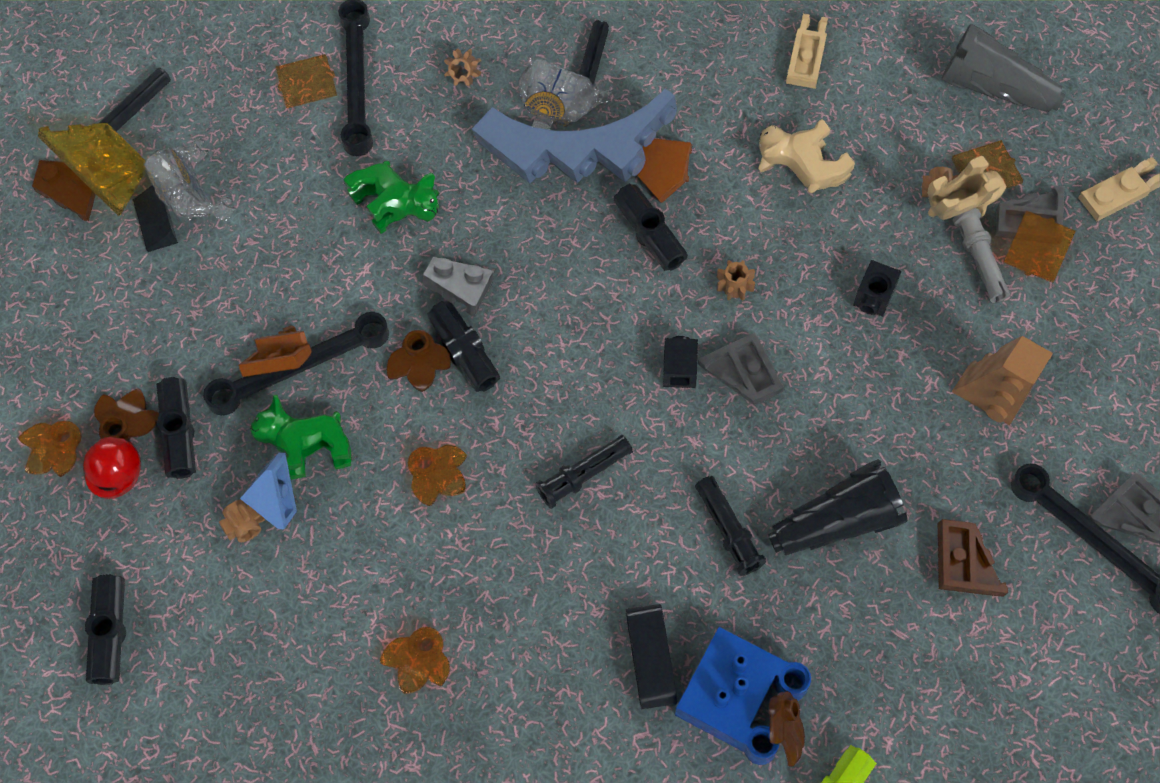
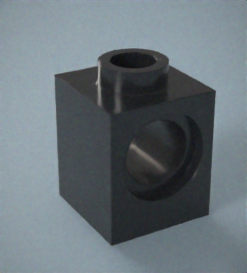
[853,260,902,317]
[663,336,698,388]

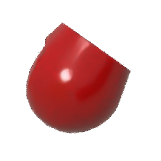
[83,436,141,499]

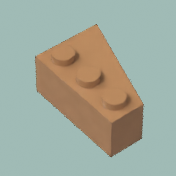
[952,336,1053,426]

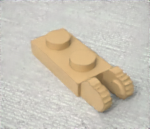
[786,13,828,89]
[1078,157,1160,222]

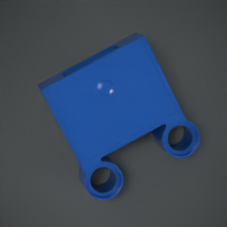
[675,627,811,765]

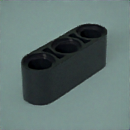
[626,604,677,710]

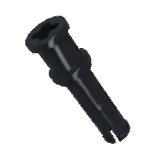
[535,435,633,509]
[695,476,767,576]

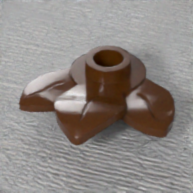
[387,330,451,392]
[94,388,159,441]
[769,691,805,767]

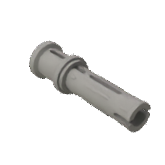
[953,208,1010,303]

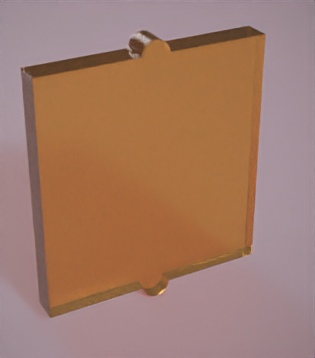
[276,54,338,108]
[951,140,1023,189]
[1003,211,1076,283]

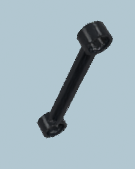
[338,0,373,156]
[203,312,389,416]
[1011,463,1160,614]

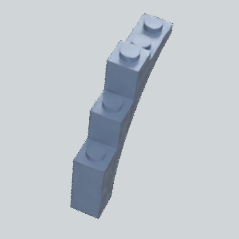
[472,88,677,183]

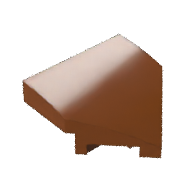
[637,139,692,203]
[238,325,312,377]

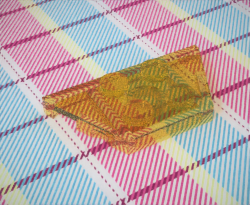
[38,123,148,216]

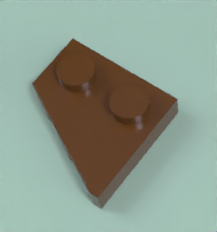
[32,160,102,221]
[937,519,1008,597]

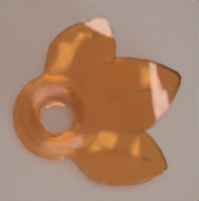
[18,421,82,477]
[408,445,467,506]
[380,627,450,695]

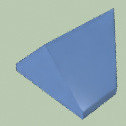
[240,453,297,529]

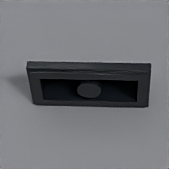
[133,182,178,252]

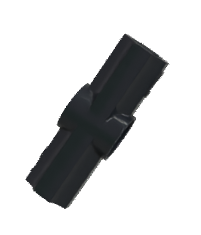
[614,183,688,271]
[427,301,500,392]
[156,377,196,479]
[85,574,126,685]

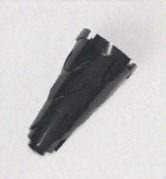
[768,459,908,555]

